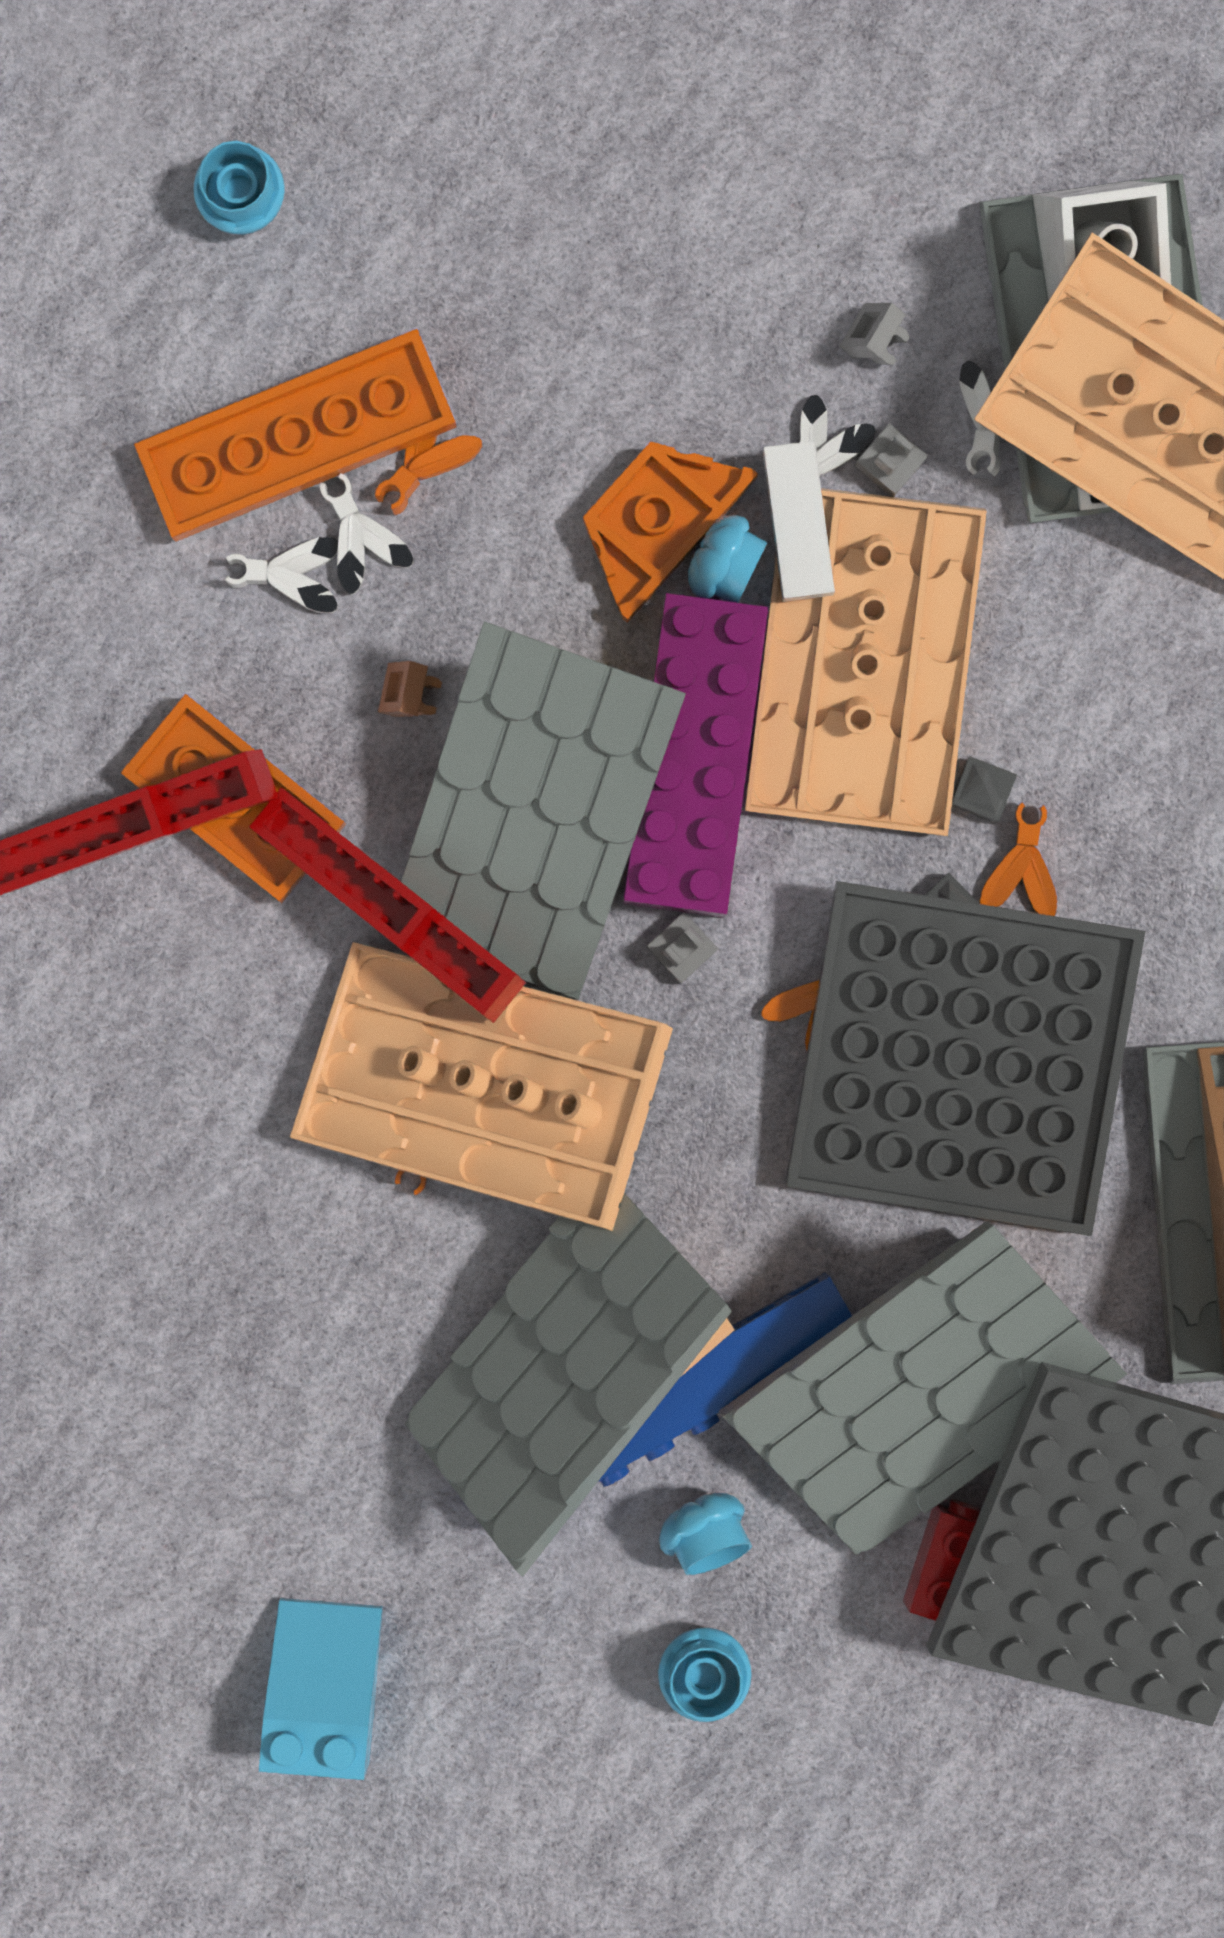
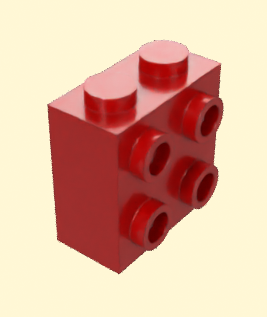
[903,1499,980,1621]

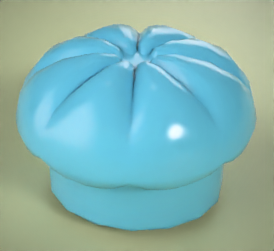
[193,140,285,235]
[688,515,768,603]
[659,1493,752,1575]
[658,1628,752,1722]

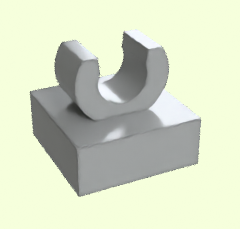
[839,302,910,365]
[855,423,928,497]
[646,912,719,984]

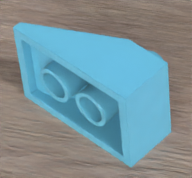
[259,1598,383,1780]

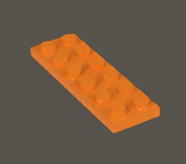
[134,329,457,542]

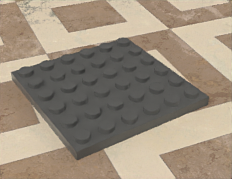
[785,881,1146,1236]
[926,1362,1224,1726]

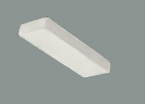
[762,441,835,602]

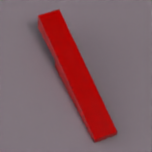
[0,749,279,896]
[249,787,526,1023]

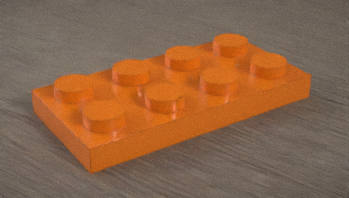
[121,694,346,903]

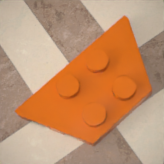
[583,441,758,623]

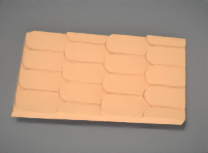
[974,232,1224,580]
[745,488,987,836]
[290,942,673,1231]

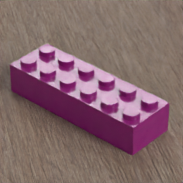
[624,593,769,918]

